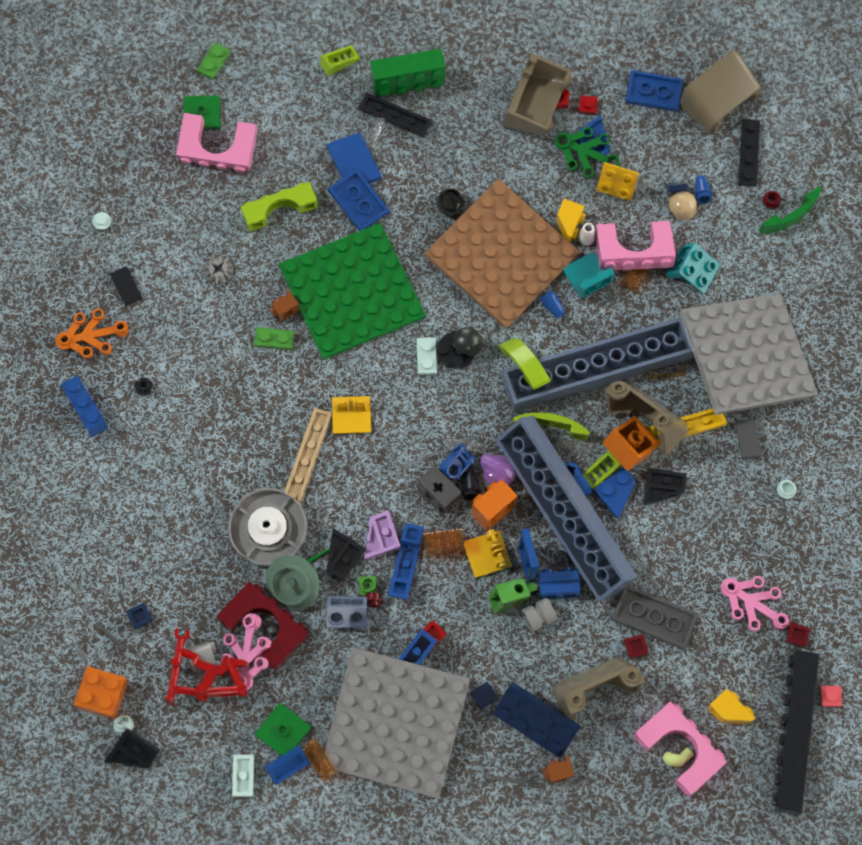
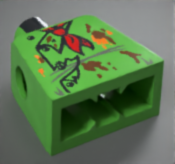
[488,578,537,614]

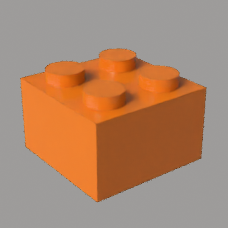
[602,416,661,471]
[471,479,518,531]
[73,666,128,720]

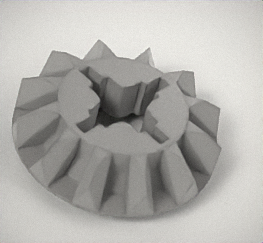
[204,256,234,285]

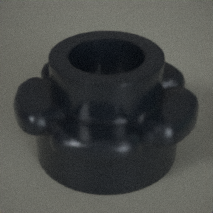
[134,378,153,395]

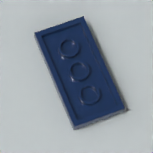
[493,681,581,759]

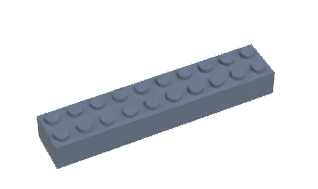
[501,317,693,412]
[496,416,638,602]

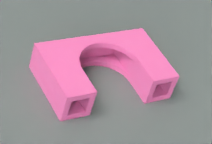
[176,113,258,173]
[595,221,676,270]
[633,701,727,798]

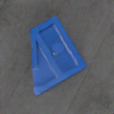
[575,115,610,162]
[593,467,636,519]

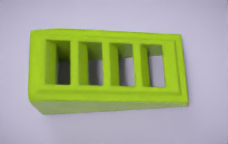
[319,45,360,76]
[582,451,622,490]

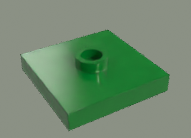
[183,95,220,130]
[254,703,312,756]

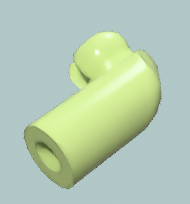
[663,748,694,767]

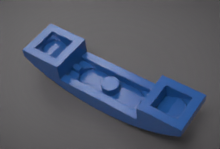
[388,523,424,600]

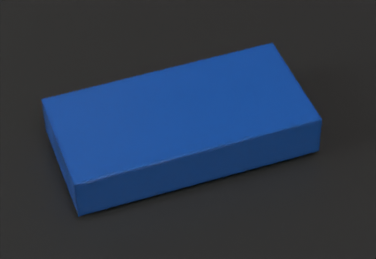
[264,745,310,785]

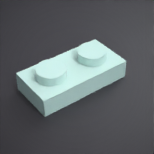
[417,338,437,375]
[232,755,254,797]

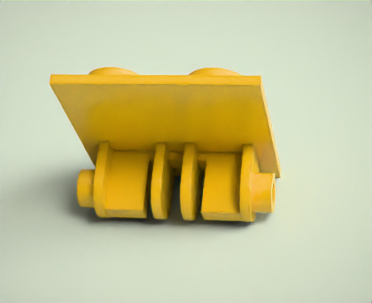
[596,162,639,201]
[332,396,371,434]
[463,529,512,578]

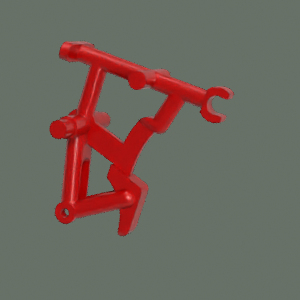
[165,628,248,706]

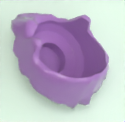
[480,454,516,486]

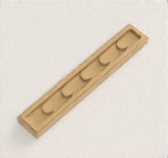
[284,408,332,505]

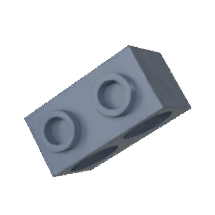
[326,596,367,629]

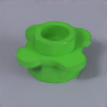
[358,576,378,596]

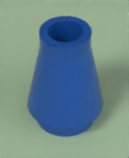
[695,175,713,204]
[540,290,566,319]

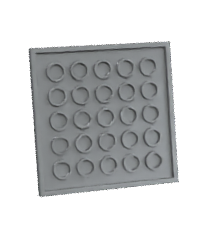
[679,294,818,415]
[321,647,470,799]

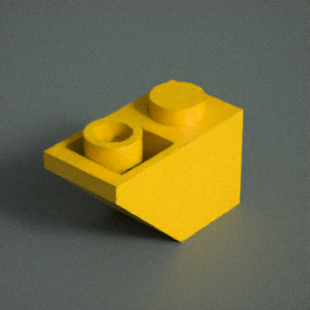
[556,199,586,243]
[707,689,755,724]

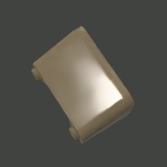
[680,49,762,133]
[501,53,572,135]
[605,381,688,456]
[553,657,645,721]

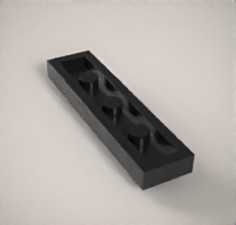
[359,92,432,138]
[738,118,760,187]

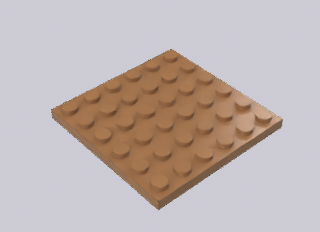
[424,179,580,329]

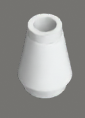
[577,223,596,246]

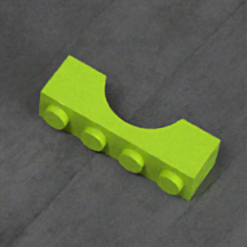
[240,181,318,232]

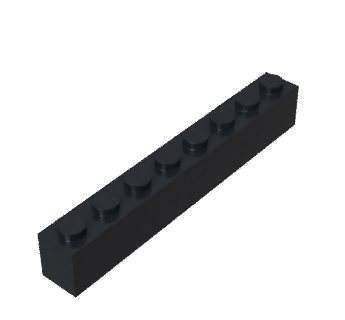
[771,650,820,816]

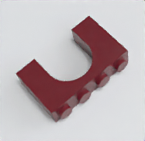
[216,582,308,672]

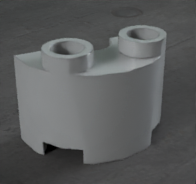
[186,641,221,684]

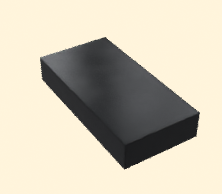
[110,266,142,306]

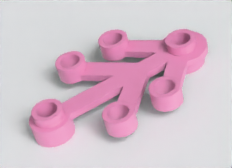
[721,576,789,632]
[221,613,271,691]

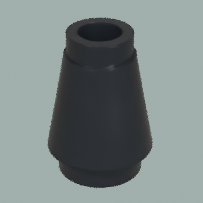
[461,470,480,501]

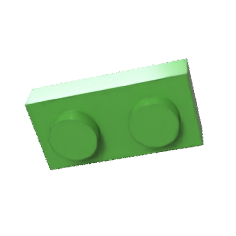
[197,42,230,80]
[254,327,294,350]

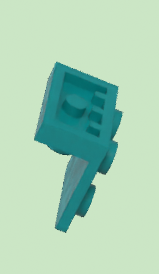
[666,243,720,294]
[563,252,615,299]

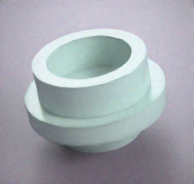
[92,212,111,230]
[777,480,797,499]
[113,715,134,734]

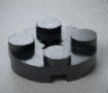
[437,331,474,369]

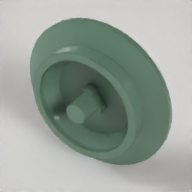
[266,555,320,610]

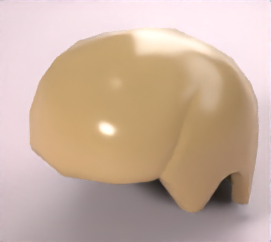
[669,191,697,220]

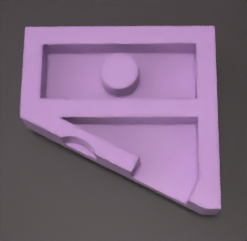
[364,510,402,560]

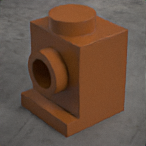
[269,290,300,322]
[542,755,575,785]

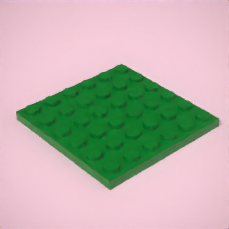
[278,223,426,360]

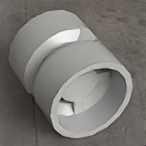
[521,597,557,633]

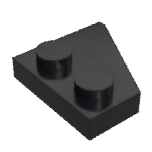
[643,468,687,505]
[326,529,365,582]
[104,728,160,769]

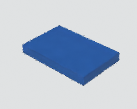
[625,70,684,112]
[326,132,382,184]
[327,168,390,231]
[518,528,539,583]

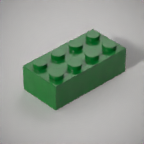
[370,48,446,98]

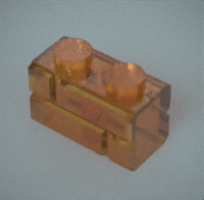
[423,528,464,557]

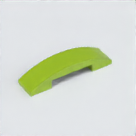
[498,337,550,390]
[513,412,590,441]

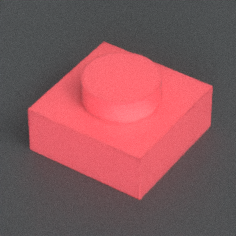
[820,686,842,707]

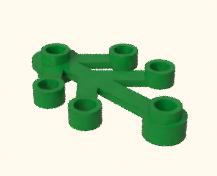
[554,127,620,178]

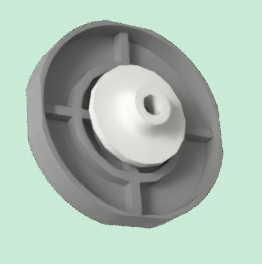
[228,488,308,567]

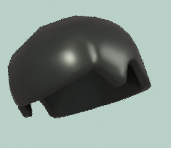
[437,188,465,216]
[452,327,483,357]

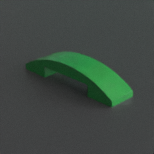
[759,186,822,234]

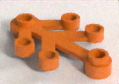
[55,308,129,359]

